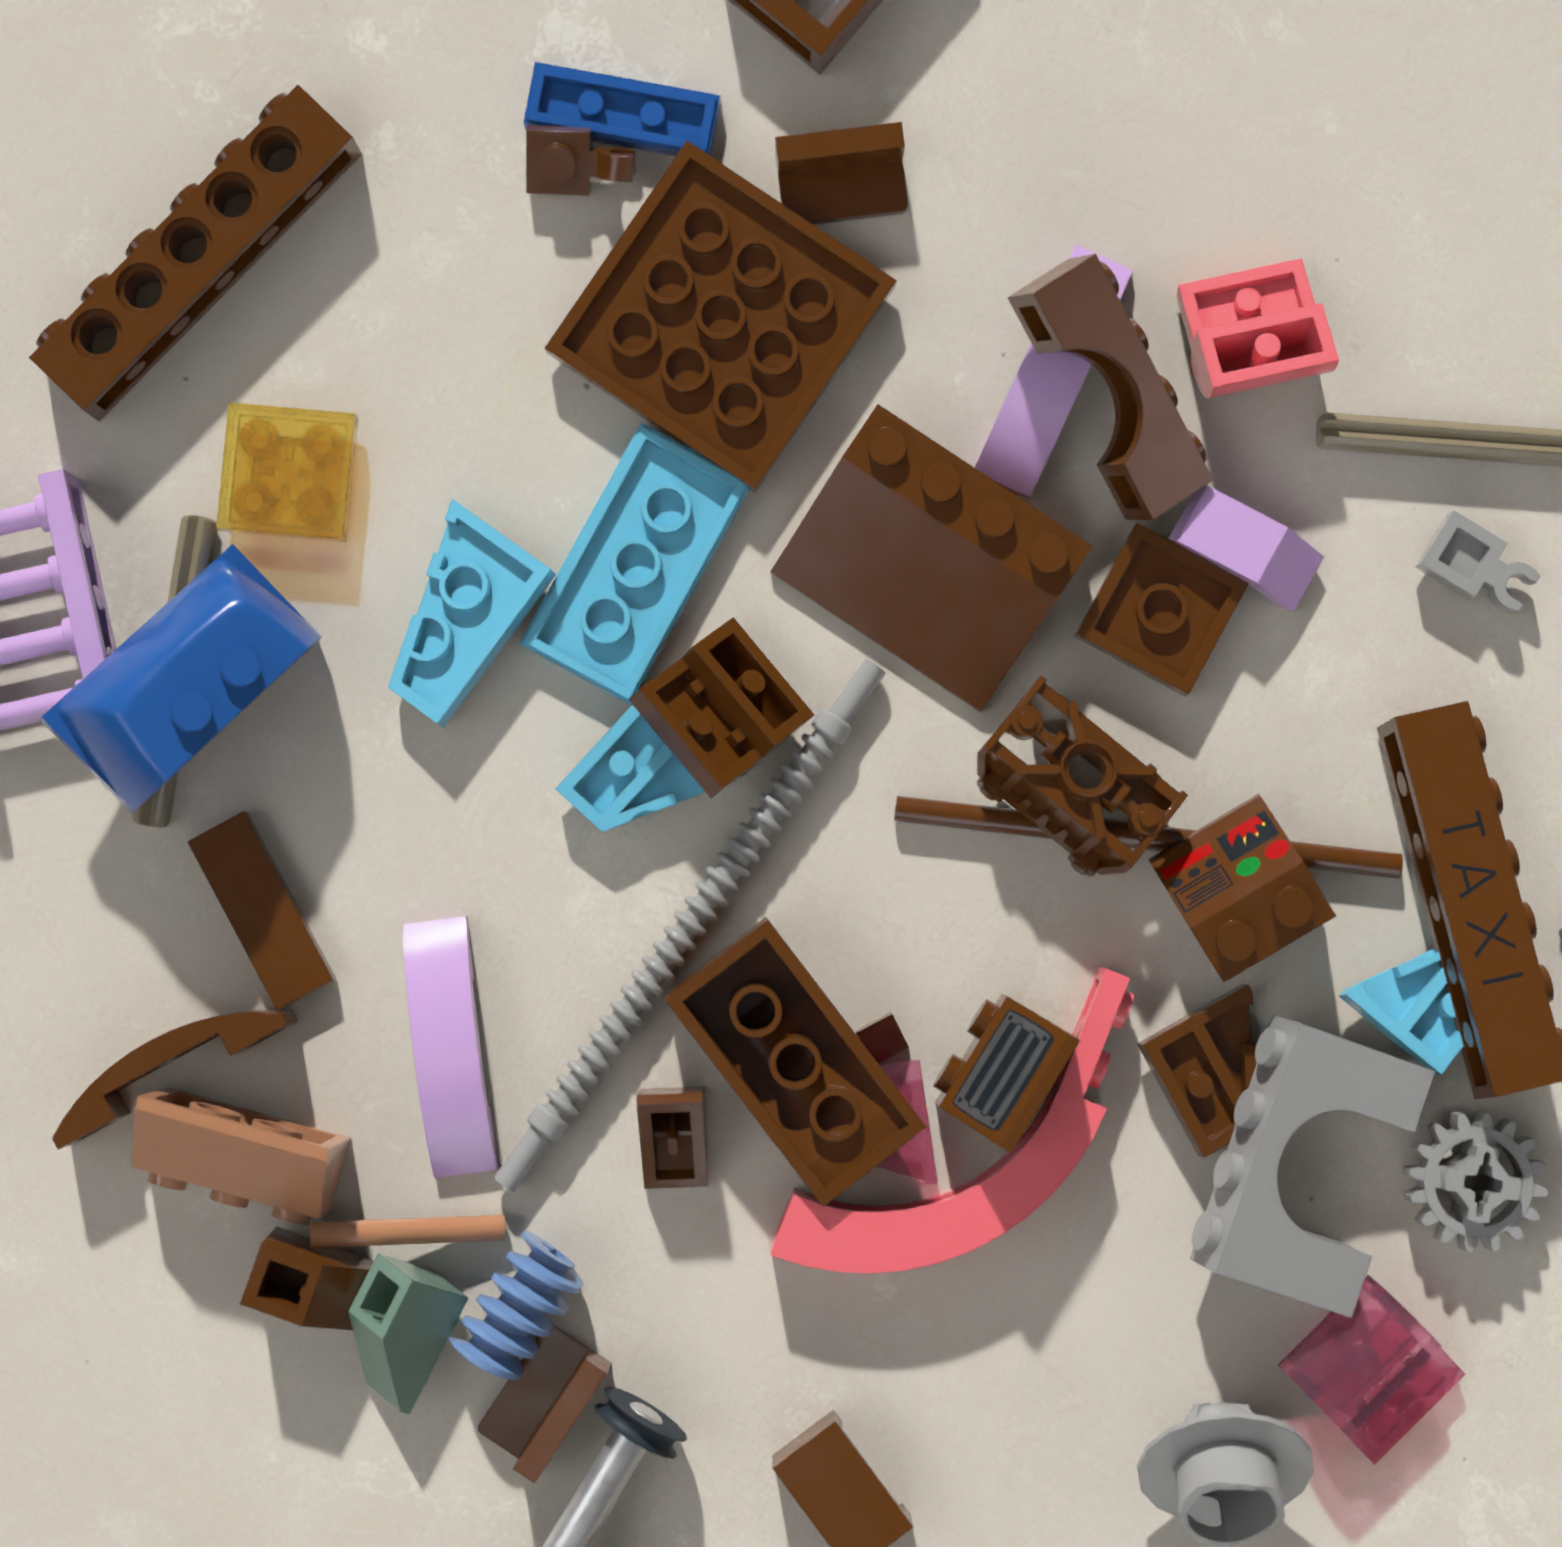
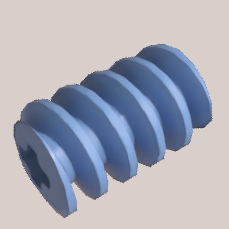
[449,1229,584,1380]

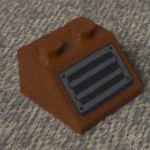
[933,994,1080,1154]

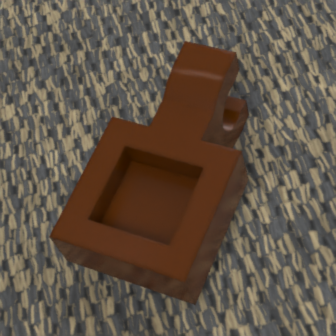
[526,125,636,196]

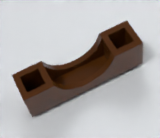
[1007,253,1213,520]

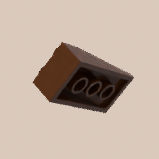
[664,917,927,1207]

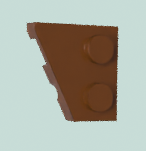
[1137,984,1256,1158]

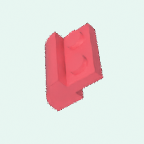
[1176,258,1339,399]

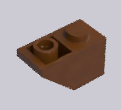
[240,1226,374,1331]

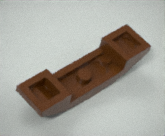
[52,1009,298,1150]

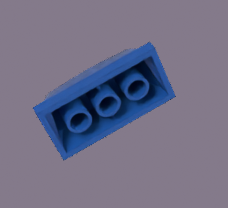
[40,544,322,814]

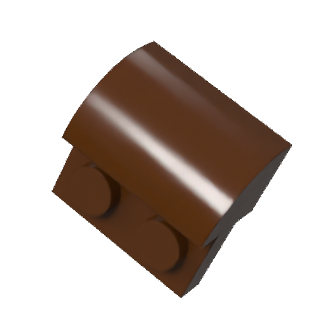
[629,617,815,799]

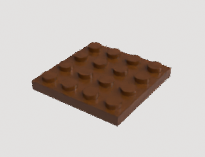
[545,141,897,493]

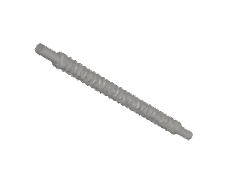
[494,659,886,1192]

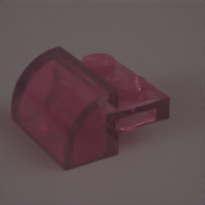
[1278,1275,1466,1465]

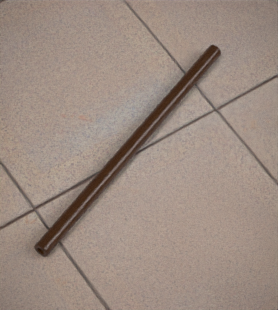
[894,796,1403,879]

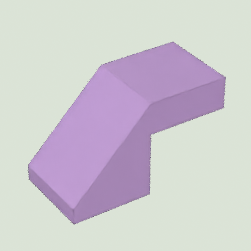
[1169,485,1324,612]

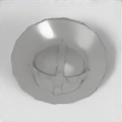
[1137,1402,1314,1547]

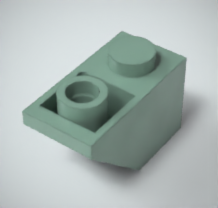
[348,1253,469,1414]

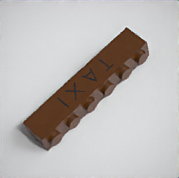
[1377,701,1562,1100]

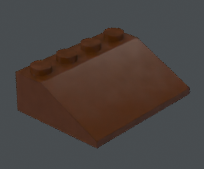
[770,404,1093,712]

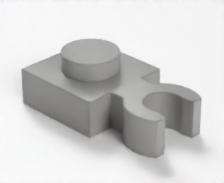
[1415,510,1540,613]

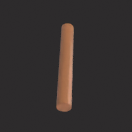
[309,1215,506,1248]

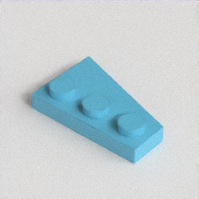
[388,499,556,728]

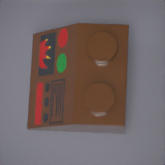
[1148,793,1336,983]

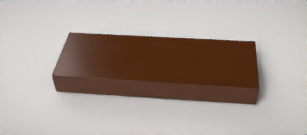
[187,811,337,1010]

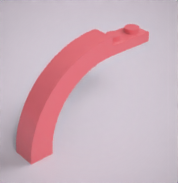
[770,967,1134,1274]

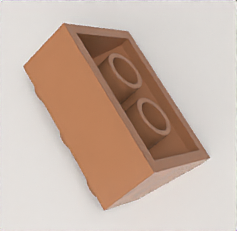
[132,1087,351,1225]

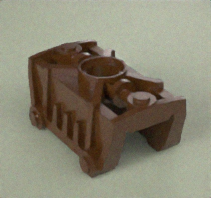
[977,675,1188,877]

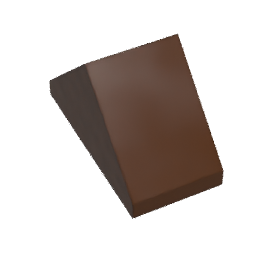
[637,1086,708,1189]

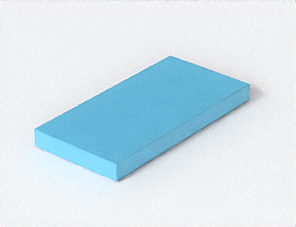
[519,422,750,705]

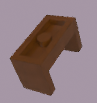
[772,1410,913,1547]

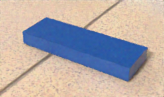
[523,62,721,156]

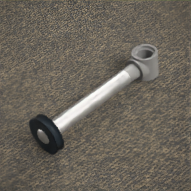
[542,1386,687,1547]

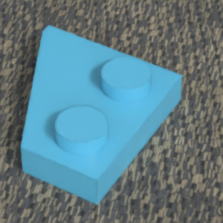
[555,705,705,832]
[1339,948,1463,1075]

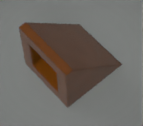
[856,1012,909,1064]

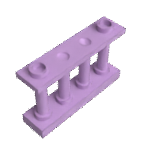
[0,469,117,730]

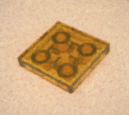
[216,402,359,542]

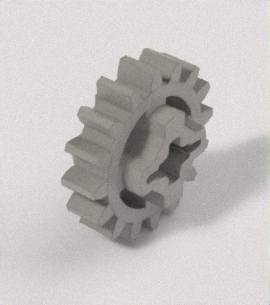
[1402,1110,1549,1253]

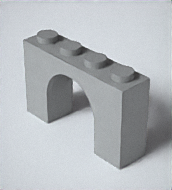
[1190,1015,1435,1318]

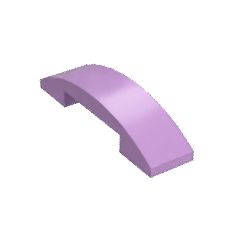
[975,245,1133,499]
[403,916,499,1178]

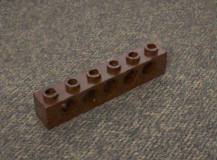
[29,85,362,422]

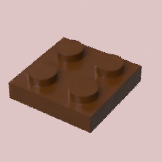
[1074,523,1249,697]

